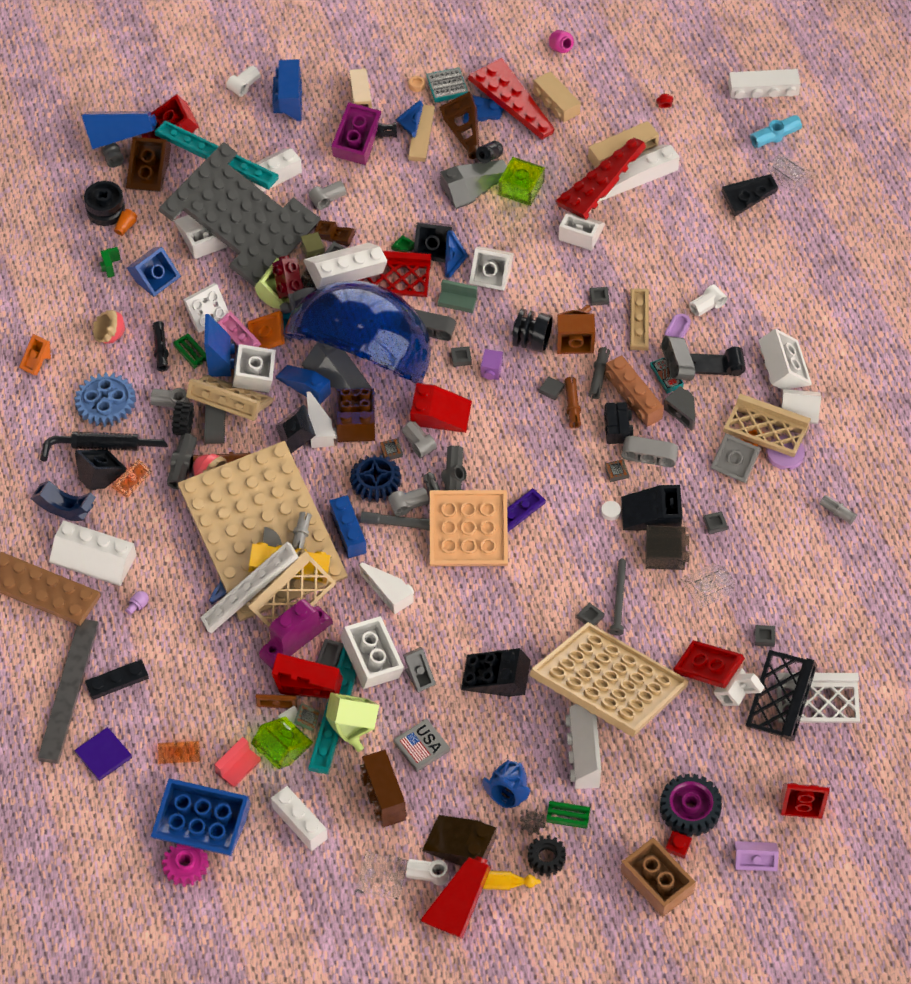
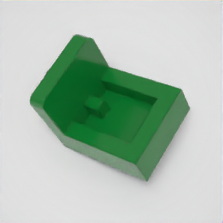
[100,247,121,278]

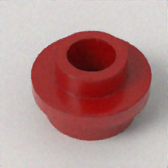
[656,94,674,108]

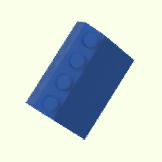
[151,778,251,856]

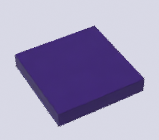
[74,727,132,781]

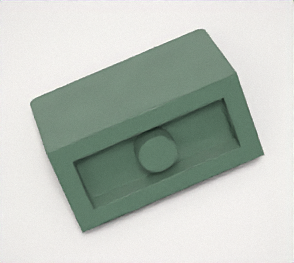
[438,279,477,313]

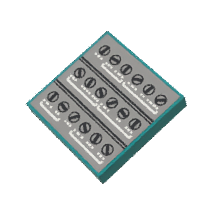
[426,68,468,103]

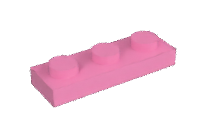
[217,311,261,347]

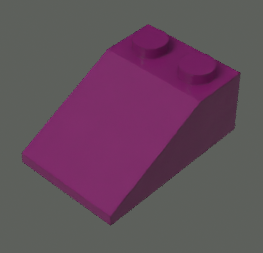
[331,102,381,165]

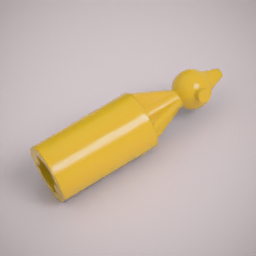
[483,870,541,890]

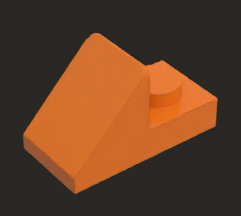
[19,334,51,375]

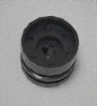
[512,308,553,353]

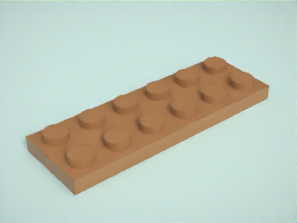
[0,552,101,626]

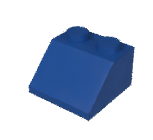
[127,246,182,297]

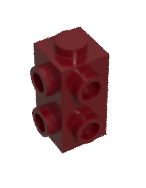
[272,256,303,299]

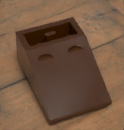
[337,388,375,442]

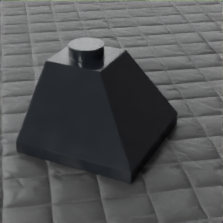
[413,222,455,262]
[276,405,316,453]
[75,450,127,490]

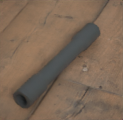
[361,511,430,530]

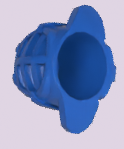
[482,760,531,808]

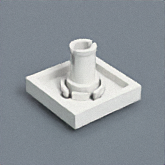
[183,283,229,333]

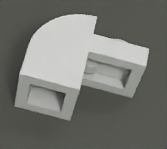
[713,668,764,706]

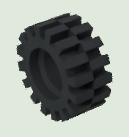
[172,401,194,435]
[528,835,566,876]

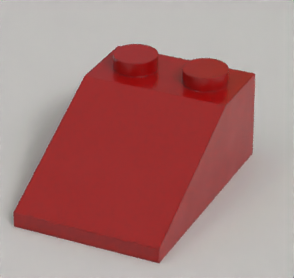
[141,94,199,143]
[410,383,472,433]
[781,783,830,819]

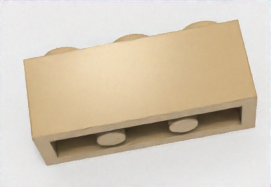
[533,71,581,123]

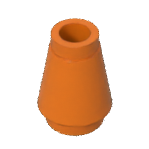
[114,209,138,236]

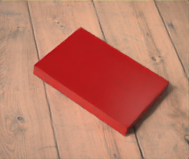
[673,640,745,689]

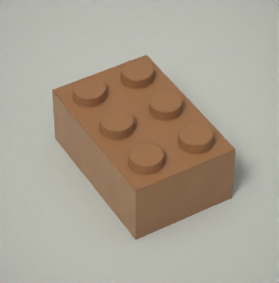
[620,837,696,917]

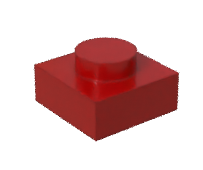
[665,831,692,859]

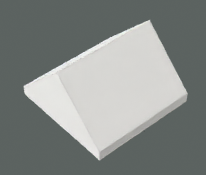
[781,389,821,424]

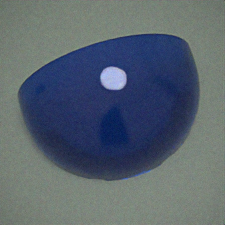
[283,280,431,385]

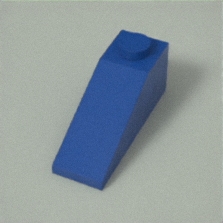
[276,365,331,404]

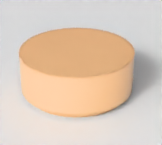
[409,76,426,92]

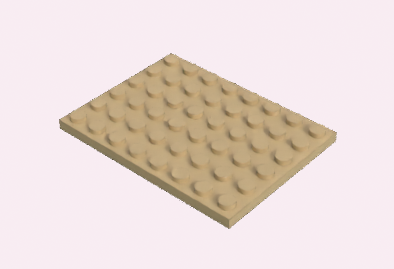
[178,441,348,622]

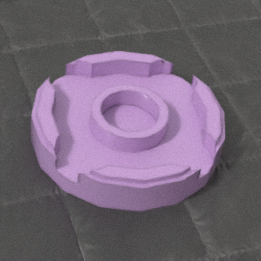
[767,435,805,470]

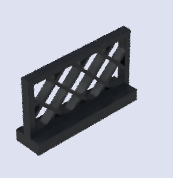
[745,650,817,741]

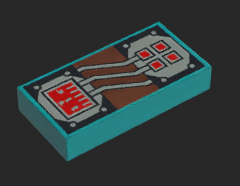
[650,357,684,393]

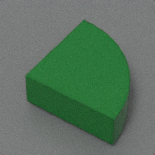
[391,235,415,252]

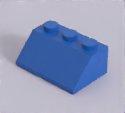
[275,59,302,121]

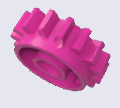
[162,844,209,887]

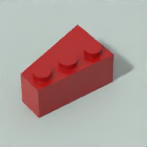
[271,653,343,699]

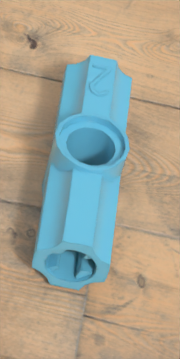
[750,115,802,148]

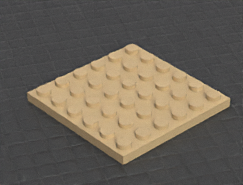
[529,622,689,737]

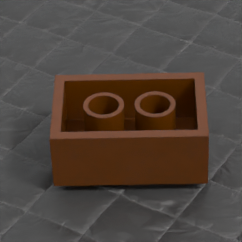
[360,749,406,828]

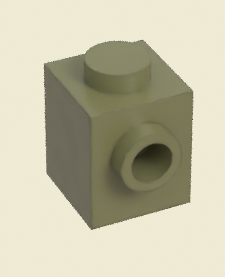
[301,232,325,258]

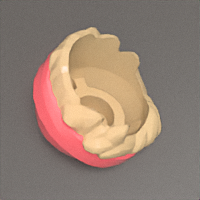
[93,310,125,344]
[193,454,227,476]

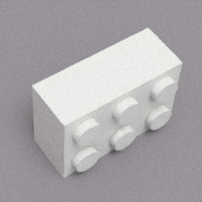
[340,616,404,689]

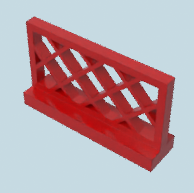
[355,251,432,297]

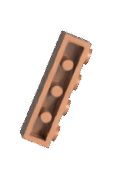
[605,355,664,427]

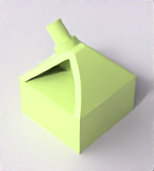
[326,692,379,752]

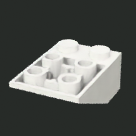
[174,215,228,259]

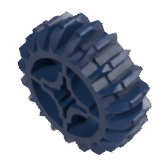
[350,454,402,503]

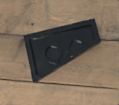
[722,174,778,217]

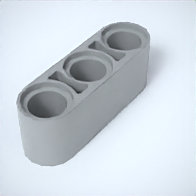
[621,436,679,467]

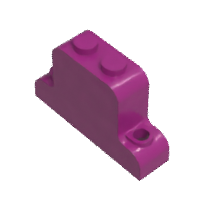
[259,599,333,670]

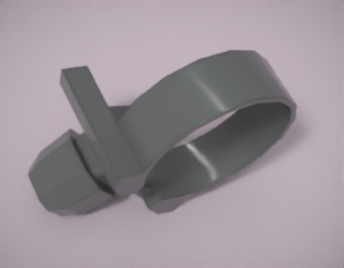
[280,288,317,316]

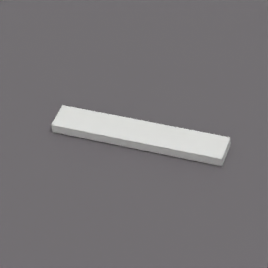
[200,542,299,634]

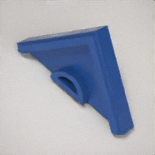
[395,100,423,138]
[445,230,468,278]

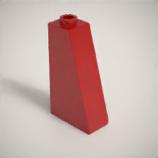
[421,856,491,939]

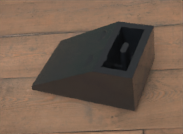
[621,485,683,530]
[461,648,531,697]

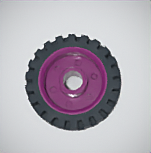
[660,774,722,837]

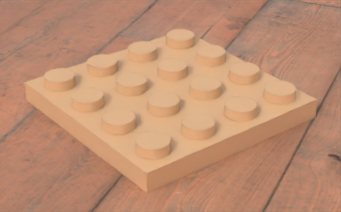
[430,490,508,567]

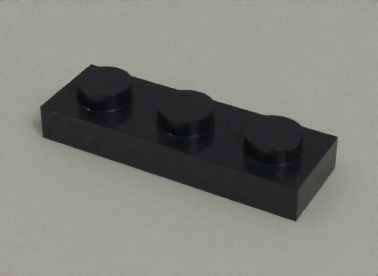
[85,659,149,700]

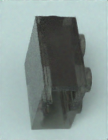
[645,525,690,570]

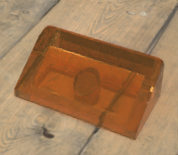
[111,459,152,498]
[158,740,200,764]

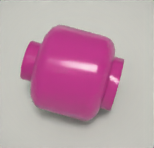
[549,30,574,53]

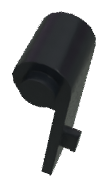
[690,347,746,376]

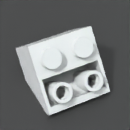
[559,212,605,251]

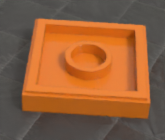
[247,311,285,349]

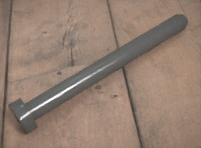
[610,558,626,636]

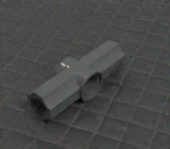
[167,433,197,490]
[441,445,467,490]

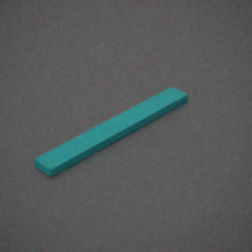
[155,121,279,190]
[308,646,357,775]

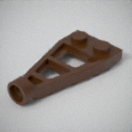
[439,91,480,159]

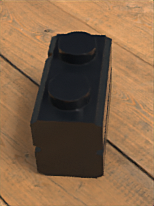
[604,402,633,444]

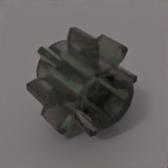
[520,809,545,836]

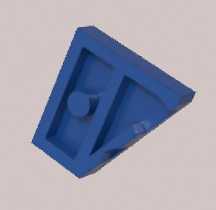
[463,95,504,123]

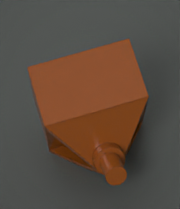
[556,304,595,354]

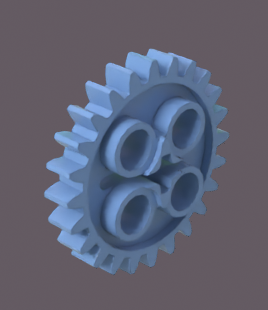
[74,372,136,427]

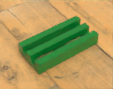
[173,334,207,369]
[546,801,591,829]

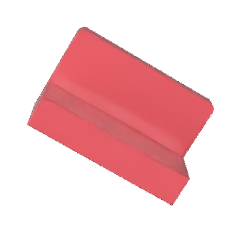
[214,737,261,787]

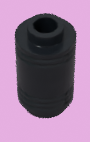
[476,141,503,163]

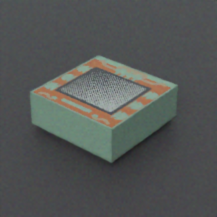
[294,703,320,731]

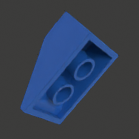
[204,314,235,377]

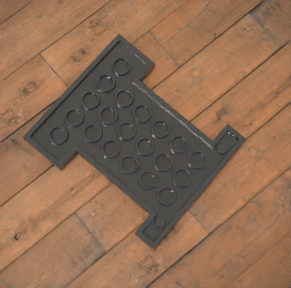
[158,142,321,287]

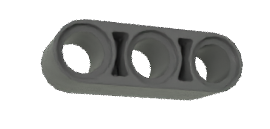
[400,309,456,341]
[661,335,695,381]
[204,404,226,444]

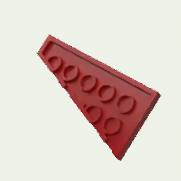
[555,138,646,220]

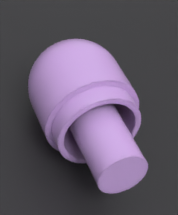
[125,591,149,615]

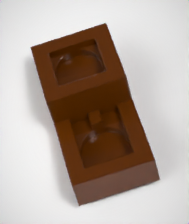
[314,220,355,246]

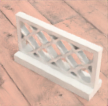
[775,673,860,723]

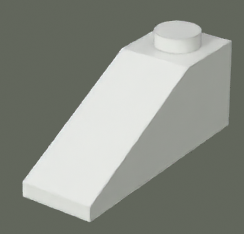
[306,392,337,448]
[360,563,414,615]

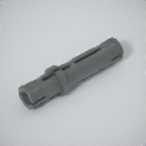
[588,347,610,399]

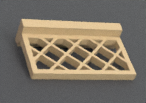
[186,375,274,421]
[723,394,811,457]
[246,548,336,627]

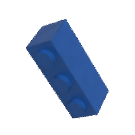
[329,495,367,559]

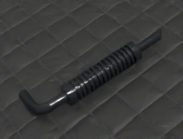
[40,432,168,462]

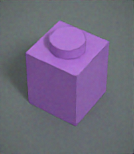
[481,349,503,380]

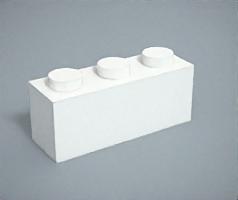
[271,786,328,851]

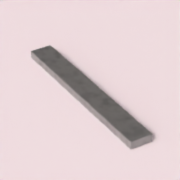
[38,619,99,764]

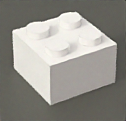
[232,344,276,393]

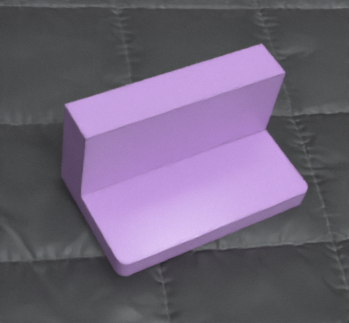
[735,841,779,871]

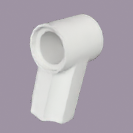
[226,65,261,97]
[689,285,728,316]
[406,859,449,885]

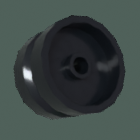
[84,181,125,226]

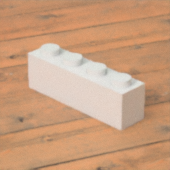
[728,69,801,99]

